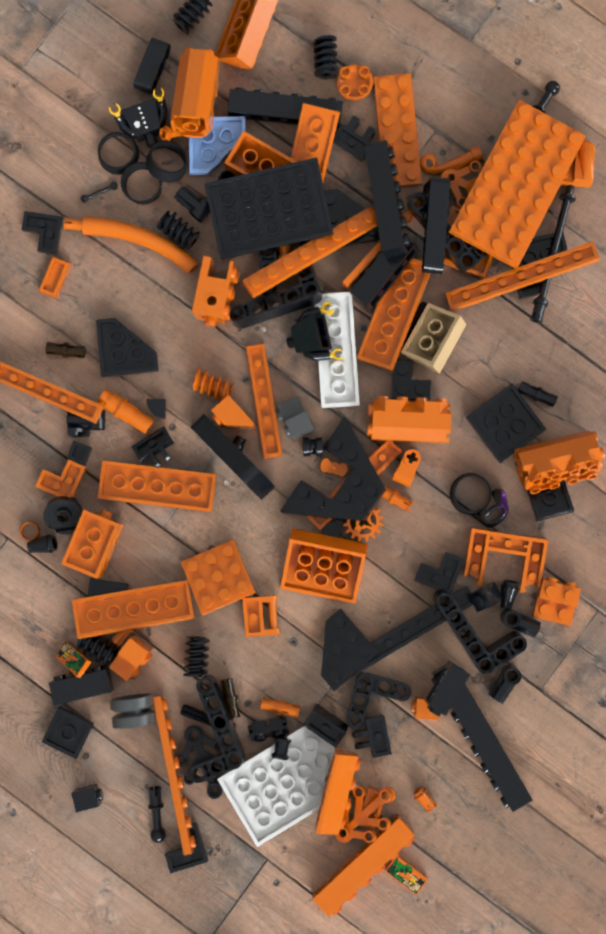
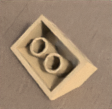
[401,303,467,374]

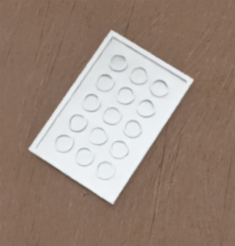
[217,726,357,847]

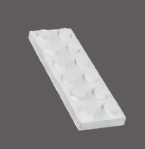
[314,292,360,408]

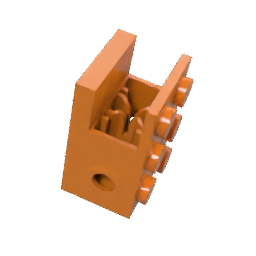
[192,256,240,327]
[61,509,124,579]

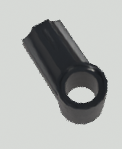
[174,185,210,223]
[67,410,105,430]
[500,609,541,638]
[488,665,521,704]

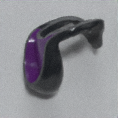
[477,489,509,528]

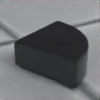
[146,399,166,419]
[68,428,90,437]
[321,520,343,538]

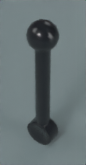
[81,182,118,202]

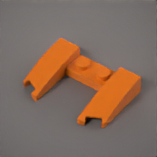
[464,526,549,593]

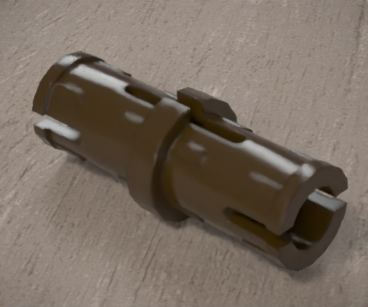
[45,342,86,359]
[221,678,240,719]

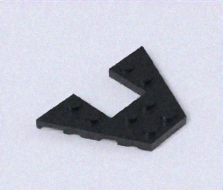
[280,417,386,522]

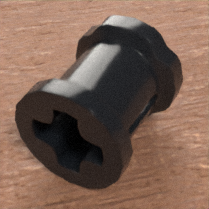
[271,736,292,760]

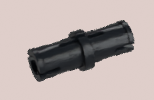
[518,381,558,407]

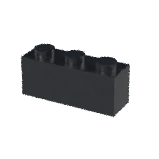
[49,665,114,706]

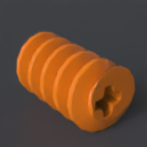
[192,367,235,401]

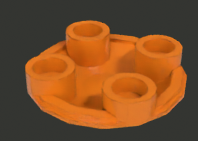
[336,64,374,101]

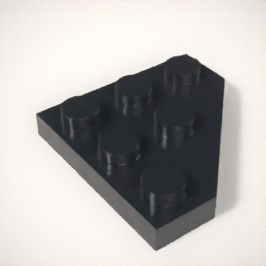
[325,189,380,246]
[512,232,567,299]
[96,318,159,377]
[321,608,379,691]

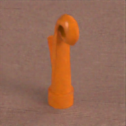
[420,146,483,180]

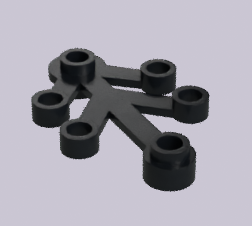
[178,725,223,799]

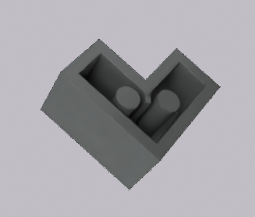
[275,396,314,442]

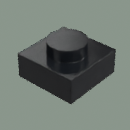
[67,441,93,466]

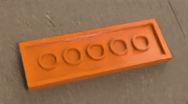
[373,73,422,187]
[357,258,431,372]
[97,460,217,512]
[72,580,194,639]

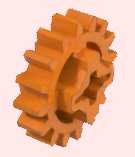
[342,509,384,542]

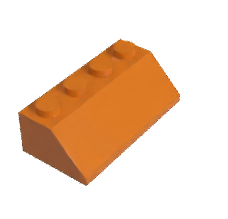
[215,0,278,69]
[224,131,297,176]
[315,748,361,835]

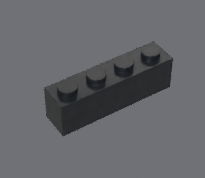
[350,241,419,311]

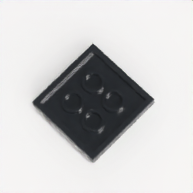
[465,383,546,464]

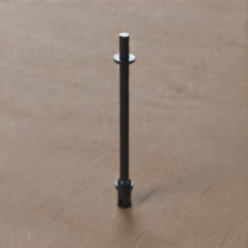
[530,185,576,323]

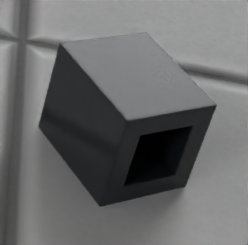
[469,581,503,612]
[71,784,104,812]

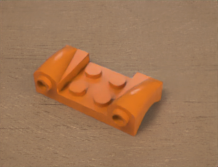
[561,140,595,188]

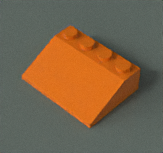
[280,528,368,604]

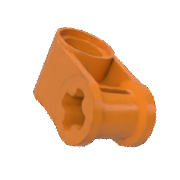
[392,449,421,487]

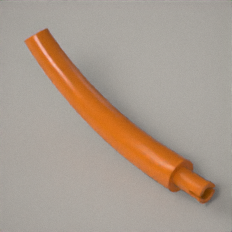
[64,216,199,274]

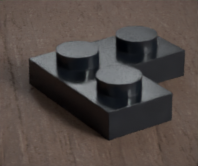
[22,211,63,255]
[392,360,431,400]
[414,552,464,594]
[165,822,208,874]

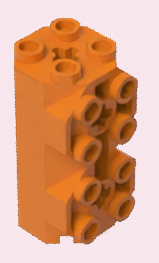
[170,48,219,138]
[367,396,451,444]
[514,431,605,494]

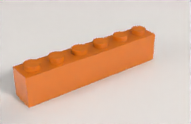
[312,814,415,917]

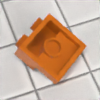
[532,577,581,626]

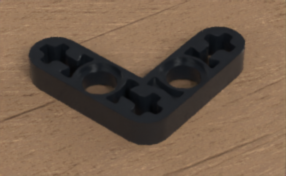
[346,672,411,728]

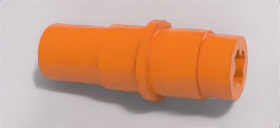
[97,388,155,434]

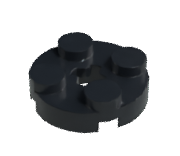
[44,496,83,534]

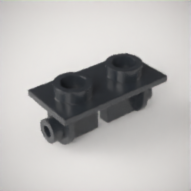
[248,716,289,742]

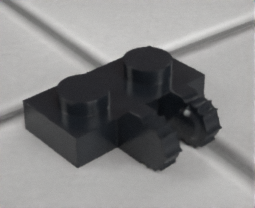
[131,426,174,468]
[352,715,392,758]

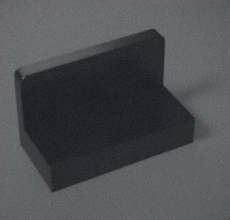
[303,704,348,748]

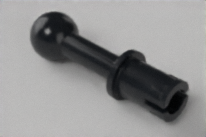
[532,81,560,114]
[148,786,166,843]

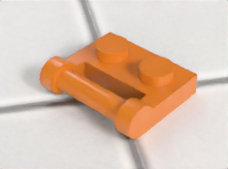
[242,595,280,637]

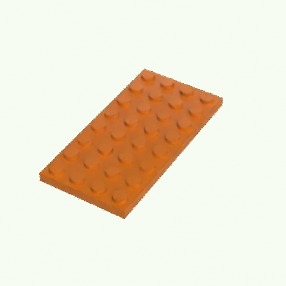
[448,100,586,269]

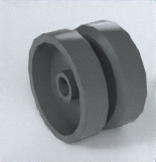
[110,693,156,729]

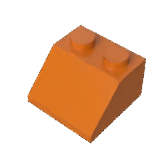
[211,395,256,430]

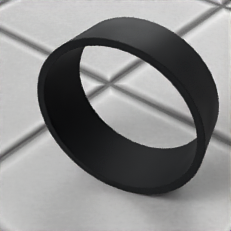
[98,132,139,175]
[146,141,188,182]
[121,162,162,205]
[450,473,492,515]

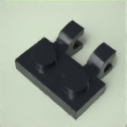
[333,116,376,162]

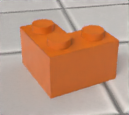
[109,635,153,681]

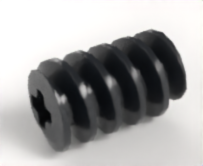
[173,0,213,35]
[313,35,338,79]
[157,210,200,250]
[76,635,120,667]
[183,636,210,677]

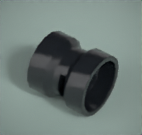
[303,437,323,457]

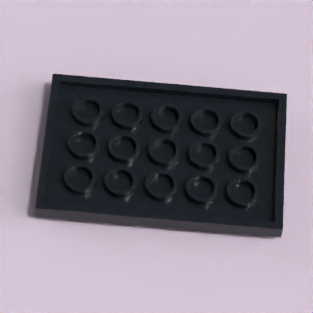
[204,157,334,260]

